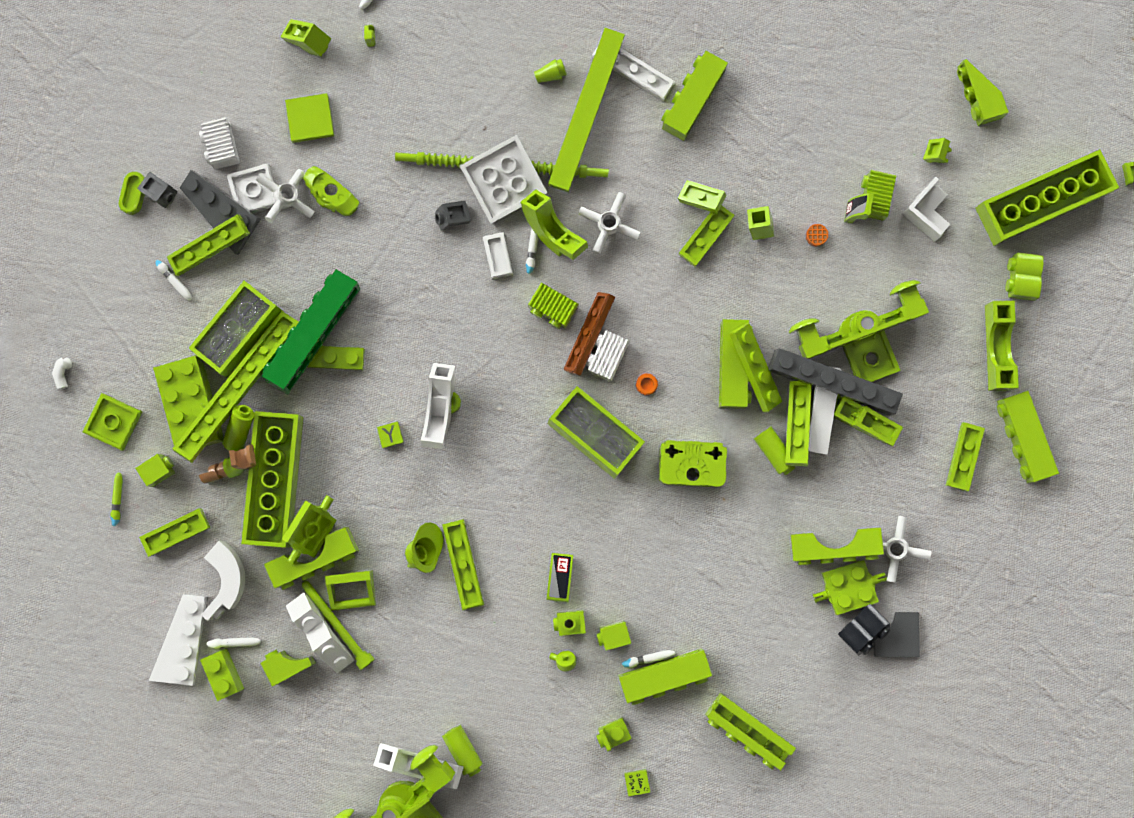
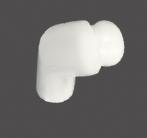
[52,358,72,390]

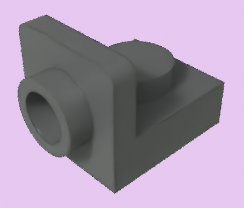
[137,172,177,208]
[435,201,471,231]

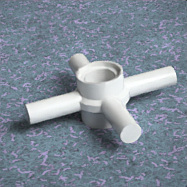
[256,169,315,223]
[578,192,641,254]
[883,516,931,583]

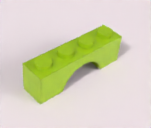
[985,301,1019,391]
[264,527,359,590]
[791,527,884,565]

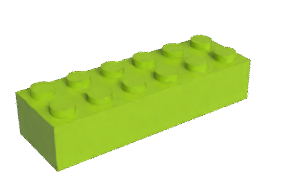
[975,149,1119,246]
[241,411,304,548]

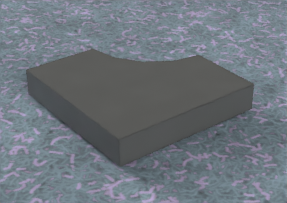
[873,612,920,657]

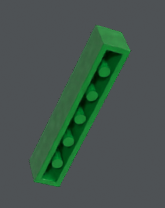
[262,269,360,395]

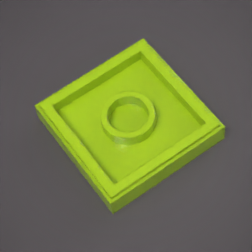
[285,93,335,143]
[82,393,143,451]

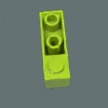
[957,59,1009,126]

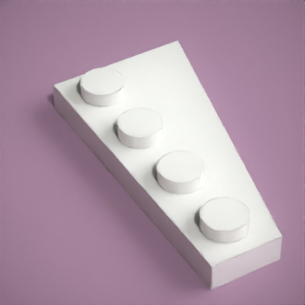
[149,594,207,686]

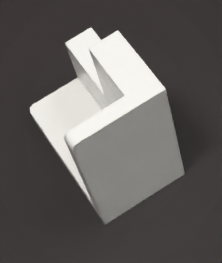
[902,177,950,242]

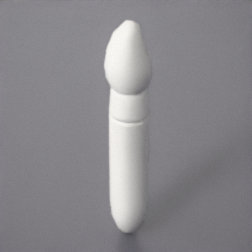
[206,637,261,649]

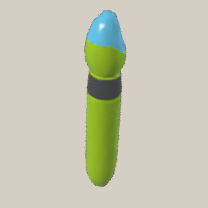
[110,472,123,526]

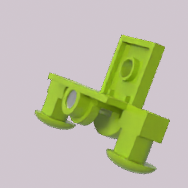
[789,280,929,382]
[334,745,455,818]

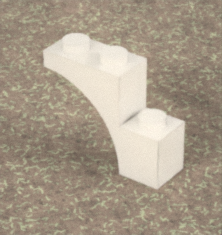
[421,363,455,449]
[286,593,355,673]
[374,743,463,789]

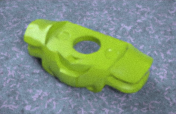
[303,166,359,216]

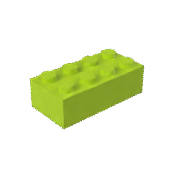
[153,355,224,447]

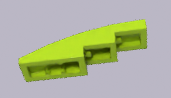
[811,394,903,446]

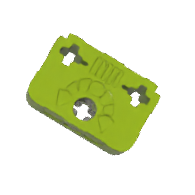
[658,440,727,487]

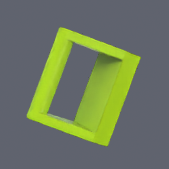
[325,570,376,611]

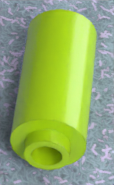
[222,405,255,451]
[753,426,796,475]
[442,724,483,777]

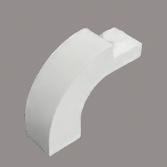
[201,541,245,621]

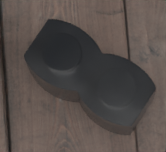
[838,604,890,656]

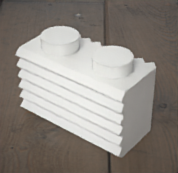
[199,118,240,169]
[586,330,629,382]

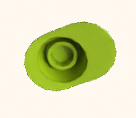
[405,522,444,573]

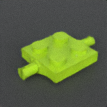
[282,495,337,565]
[813,560,887,615]

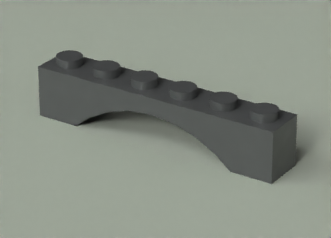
[768,348,903,415]

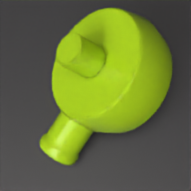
[549,651,577,672]

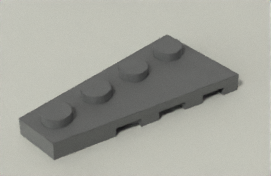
[180,170,261,255]

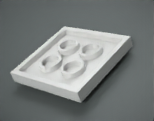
[460,135,548,223]

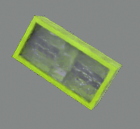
[189,280,284,378]
[547,386,645,479]

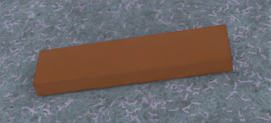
[564,292,615,376]

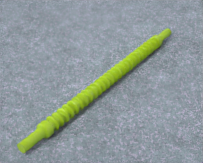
[395,152,609,178]

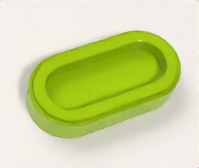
[118,172,145,215]

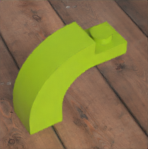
[520,189,588,260]

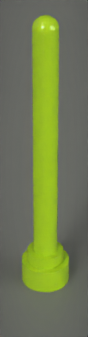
[302,581,375,670]

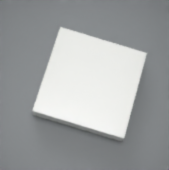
[227,163,274,213]

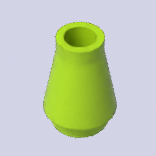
[534,59,567,84]

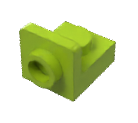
[596,717,632,751]

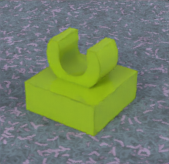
[923,138,952,163]

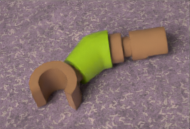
[199,444,256,484]

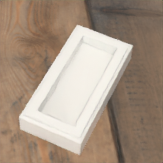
[483,232,513,280]

